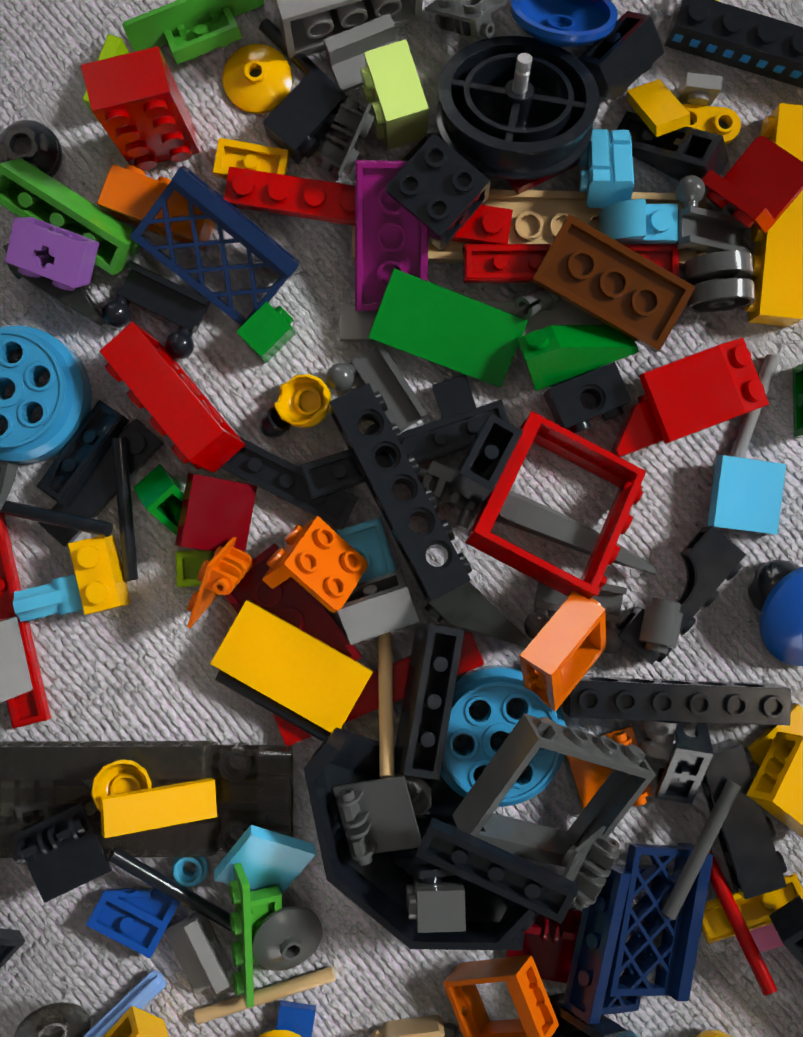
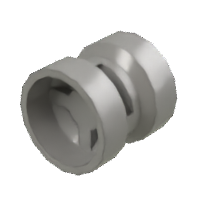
[641,720,680,759]

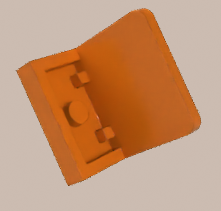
[262,516,368,613]

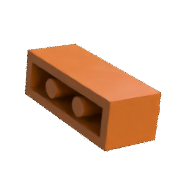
[97,164,215,251]

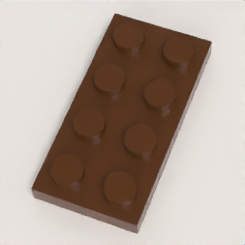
[531,214,696,353]

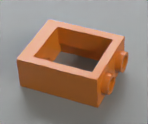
[520,591,606,712]
[443,955,559,1037]

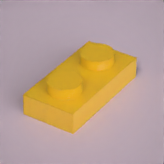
[213,138,290,179]

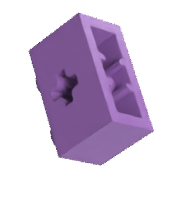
[5,217,100,291]

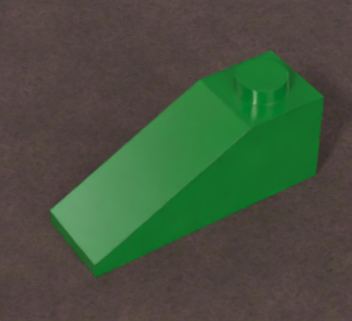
[517,325,639,391]

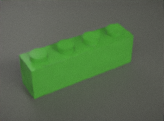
[0,158,144,275]

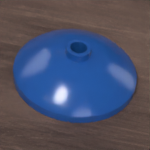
[510,0,618,48]
[759,567,803,666]

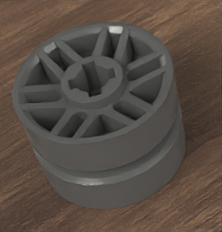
[684,251,755,312]

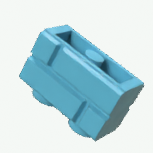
[578,129,634,208]

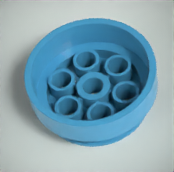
[0,325,92,464]
[440,665,566,807]

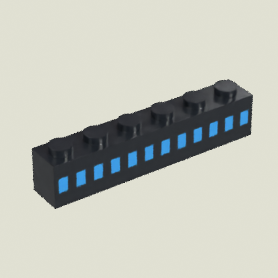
[664,0,803,88]

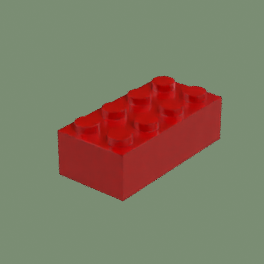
[81,46,200,170]
[99,321,246,473]

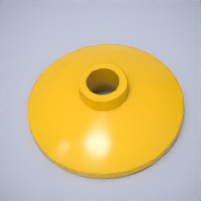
[222,44,292,114]

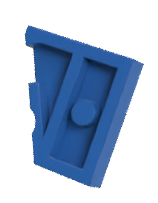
[86,888,180,959]

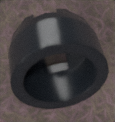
[259,407,291,439]

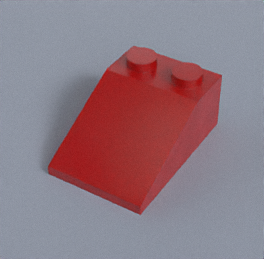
[639,337,769,444]

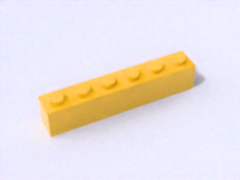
[744,103,803,327]

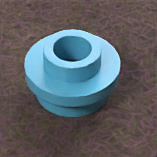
[172,849,209,887]

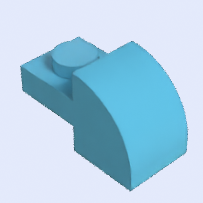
[599,199,678,244]

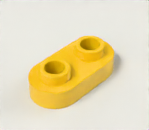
[683,104,741,146]

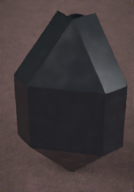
[304,727,539,950]

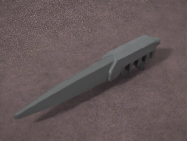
[417,460,656,575]

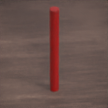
[709,849,778,996]

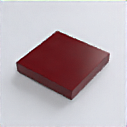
[175,473,257,552]

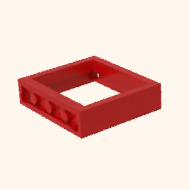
[465,411,646,599]

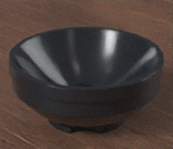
[0,120,62,177]

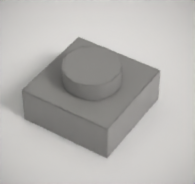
[677,72,723,106]

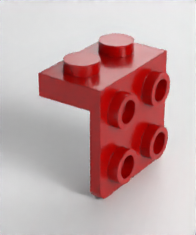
[702,136,803,234]

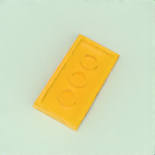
[210,600,373,733]

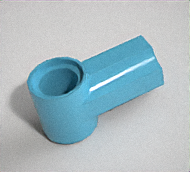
[12,574,83,622]

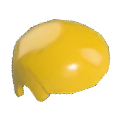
[274,374,331,428]
[91,759,152,812]

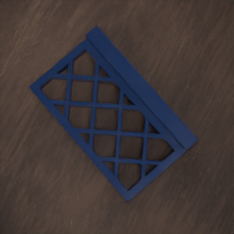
[130,166,300,326]
[606,843,714,1001]
[562,865,668,1024]

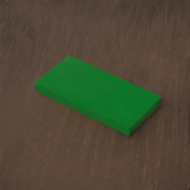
[368,268,528,388]

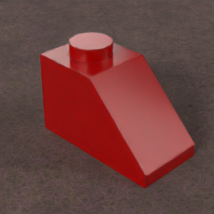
[610,394,664,457]

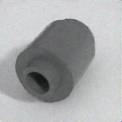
[639,598,683,654]

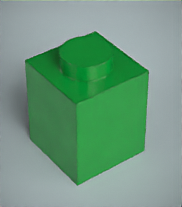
[236,301,295,363]

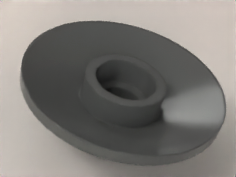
[252,906,322,971]

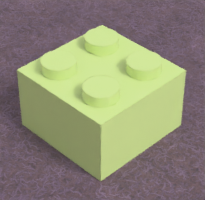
[360,39,429,150]

